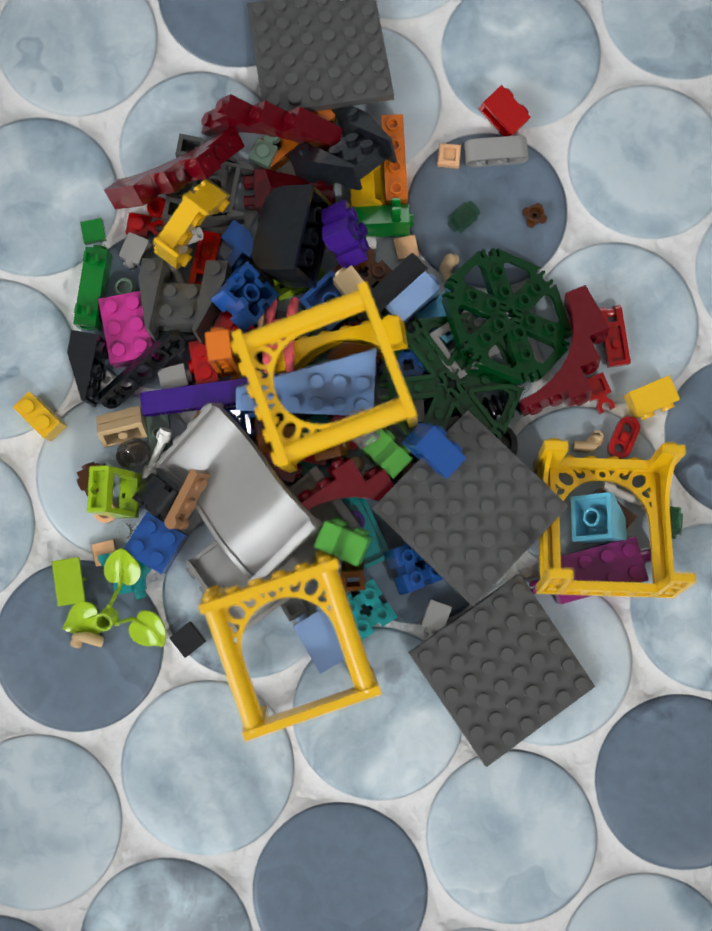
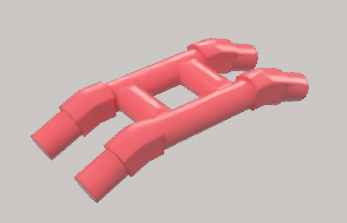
[262,297,299,374]

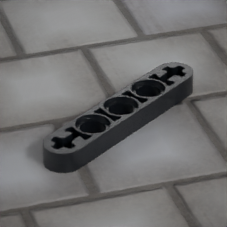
[101,329,185,409]

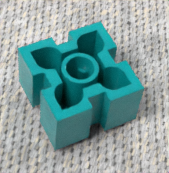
[346,578,398,640]

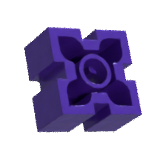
[321,199,369,269]

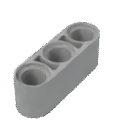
[464,136,529,167]

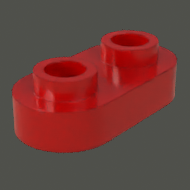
[607,416,640,459]

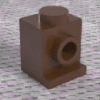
[340,559,366,591]

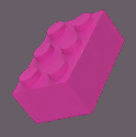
[98,291,159,369]

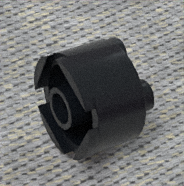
[132,472,179,522]

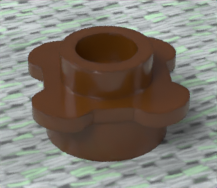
[522,203,547,228]

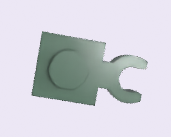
[248,135,281,169]

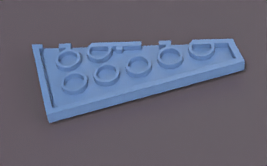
[236,347,376,416]

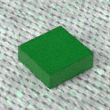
[80,218,107,245]

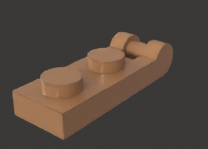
[165,469,210,530]

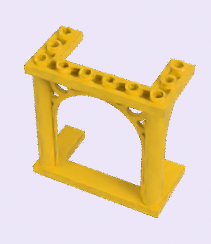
[230,281,418,473]
[533,438,696,598]
[198,550,382,742]

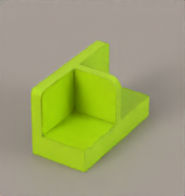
[52,557,87,606]

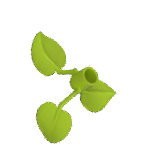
[62,548,166,647]

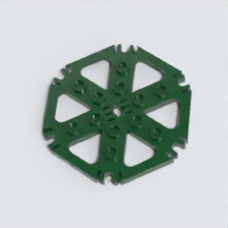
[441,248,572,385]
[379,313,524,439]

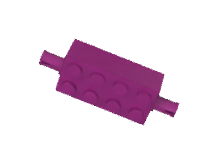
[529,536,652,604]

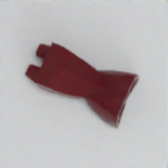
[243,169,336,215]

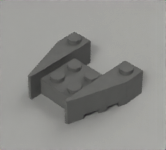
[162,133,254,229]
[138,258,233,344]

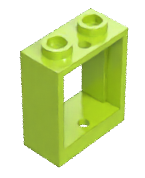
[87,466,141,519]

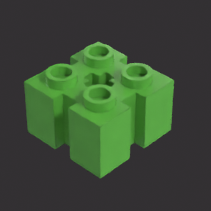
[360,429,412,481]
[314,517,373,566]

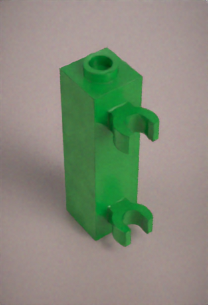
[338,198,414,237]
[73,245,113,332]

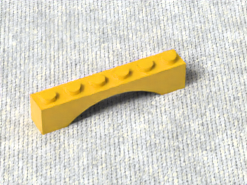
[272,315,408,374]

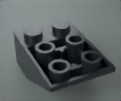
[67,330,109,408]

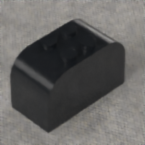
[252,184,333,288]

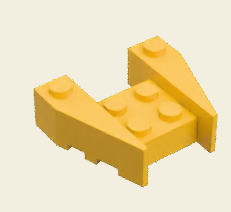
[153,179,230,269]

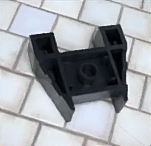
[288,106,397,190]

